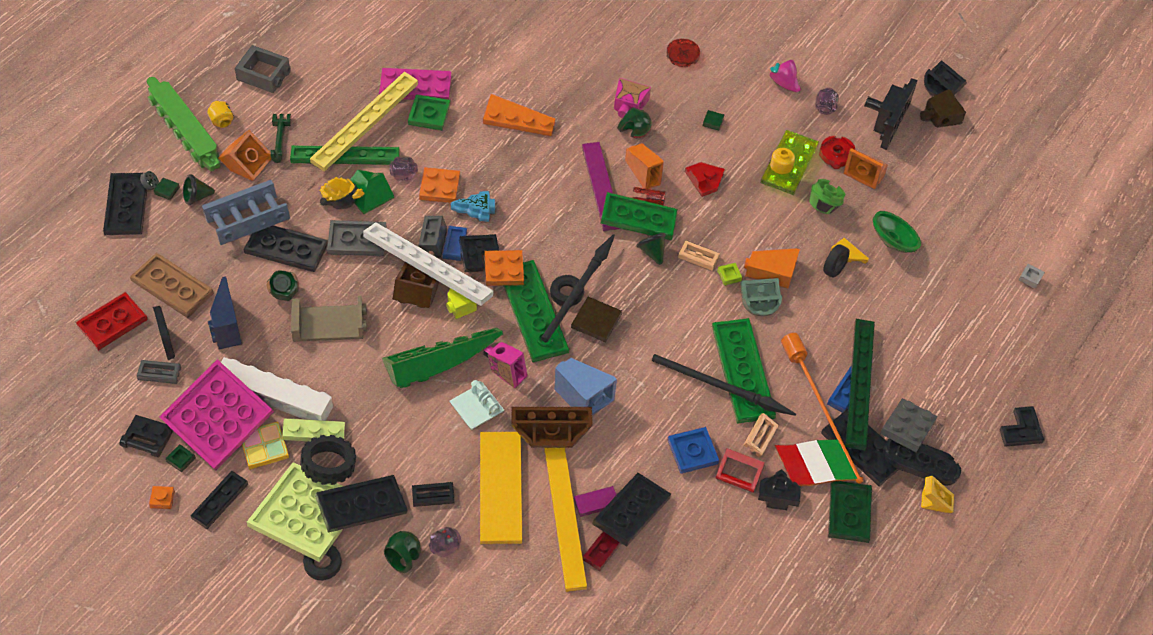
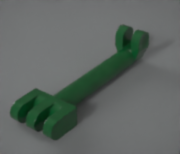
[271,114,291,163]

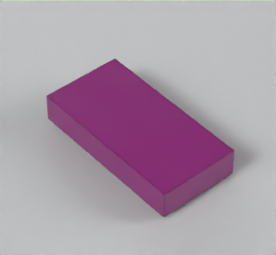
[574,486,616,517]

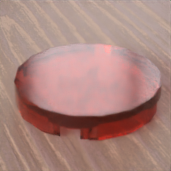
[666,38,700,67]

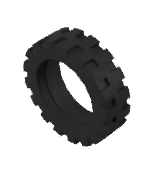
[300,435,356,485]

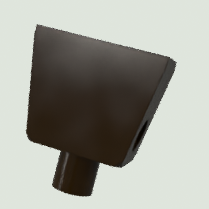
[920,89,966,128]

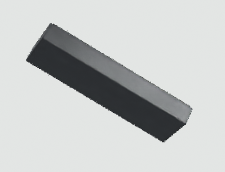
[190,471,248,529]

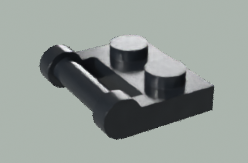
[119,415,173,458]

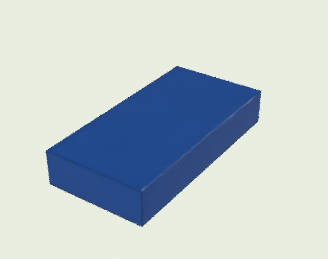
[442,226,467,261]

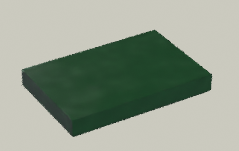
[828,481,872,543]

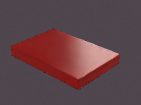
[76,292,148,351]

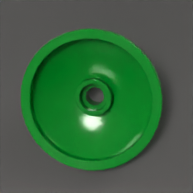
[873,211,921,253]

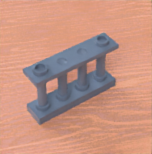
[202,180,290,245]

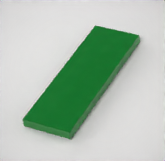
[503,260,569,363]
[711,318,776,424]

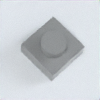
[1019,264,1045,289]

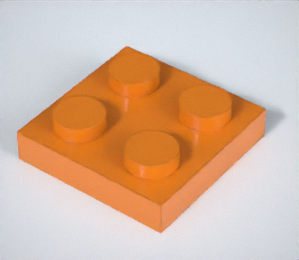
[419,167,460,203]
[485,250,524,286]

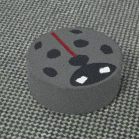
[140,171,159,190]

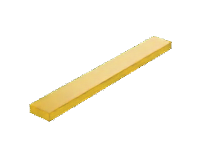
[544,448,587,592]

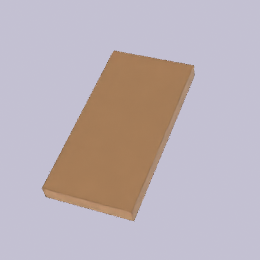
[130,252,214,318]

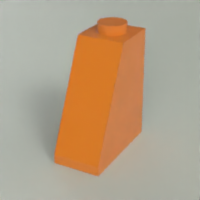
[625,143,664,190]
[744,248,800,289]

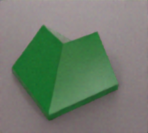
[350,169,394,214]

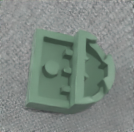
[740,278,782,316]

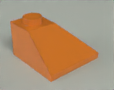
[219,130,271,181]
[843,148,888,189]

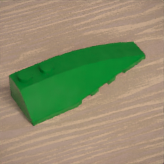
[382,328,503,388]

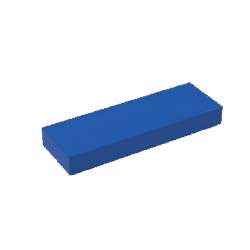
[827,366,851,413]

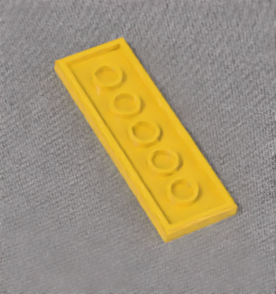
[480,432,522,544]

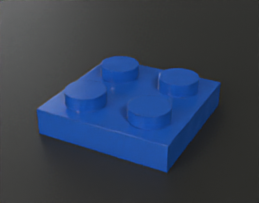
[668,427,719,474]

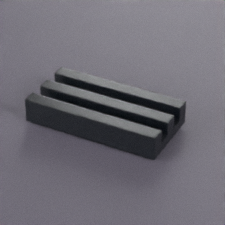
[412,482,455,507]

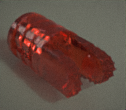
[632,187,666,206]

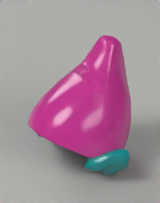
[770,60,801,92]

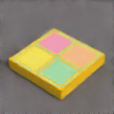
[242,421,289,470]

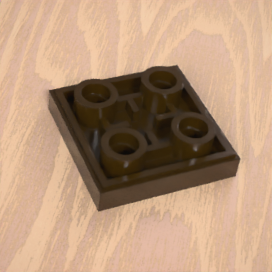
[571,296,622,343]

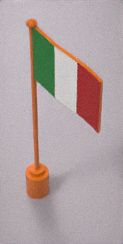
[775,333,863,486]

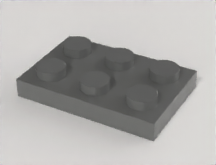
[327,220,387,256]
[880,398,938,452]

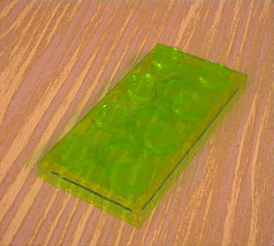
[760,130,819,195]

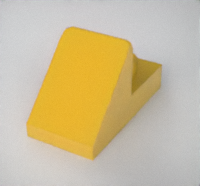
[921,476,954,513]

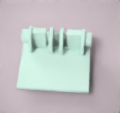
[449,380,504,430]

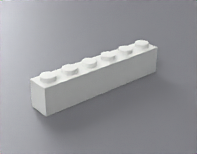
[221,357,333,421]

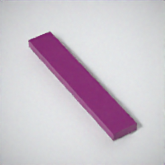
[582,142,621,231]

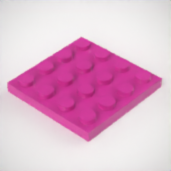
[159,359,274,470]

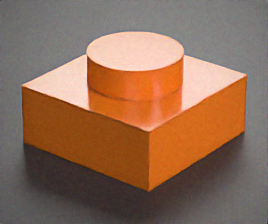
[149,486,175,509]

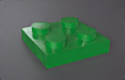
[408,94,450,131]

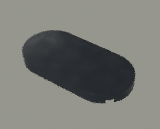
[883,439,961,486]

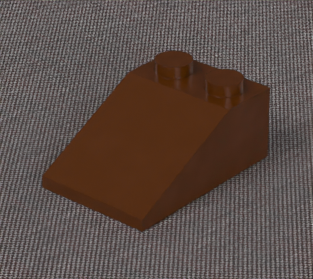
[392,262,439,308]

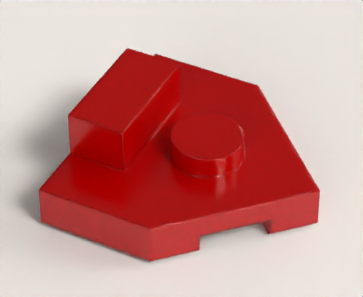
[685,162,725,197]

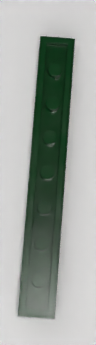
[845,319,875,451]

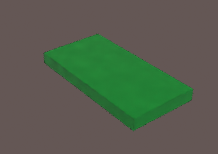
[600,192,678,240]

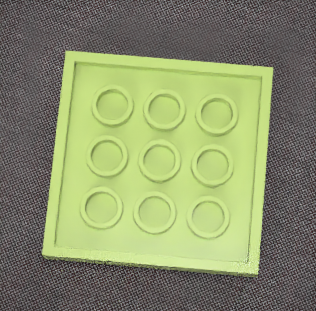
[247,462,343,562]

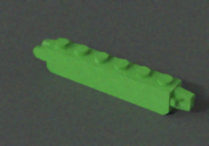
[146,77,220,172]

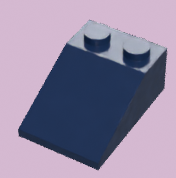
[208,276,242,350]

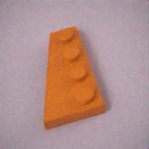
[483,94,555,136]

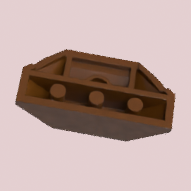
[511,407,593,448]

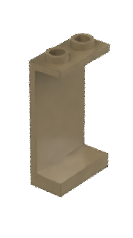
[291,296,367,342]

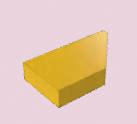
[831,238,869,264]

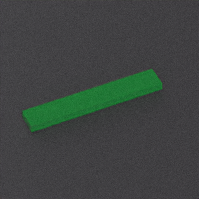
[290,145,400,165]

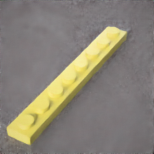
[310,72,418,172]

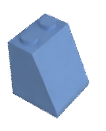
[554,358,617,415]

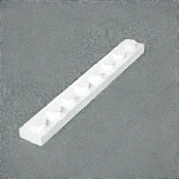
[363,223,493,306]

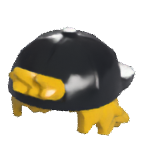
[319,177,364,209]

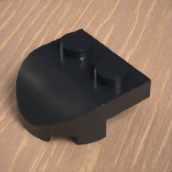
[924,60,967,96]

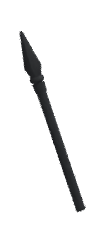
[541,234,615,342]
[652,354,796,416]

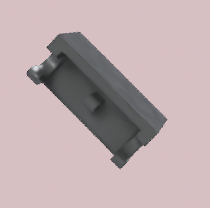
[418,216,447,258]

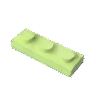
[282,418,345,441]

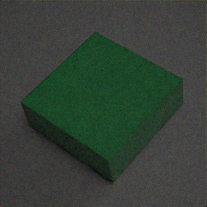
[703,110,725,131]
[153,178,180,200]
[165,444,196,472]

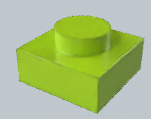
[717,263,742,286]

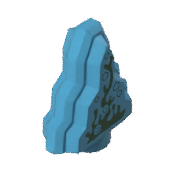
[451,191,495,222]

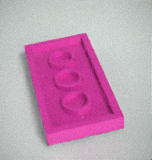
[379,68,451,100]

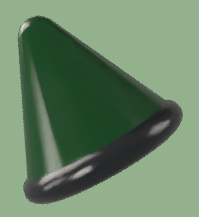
[183,174,215,205]
[636,233,666,265]

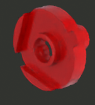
[819,136,855,169]

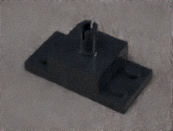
[864,78,918,150]

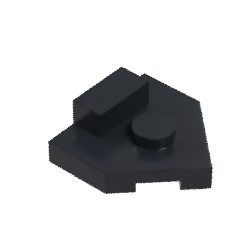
[758,469,801,511]

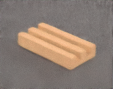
[678,241,720,271]
[744,413,779,457]

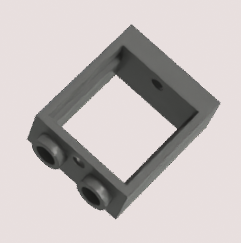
[235,45,291,93]

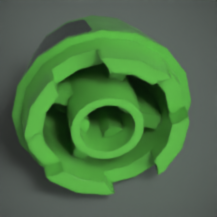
[809,179,846,214]

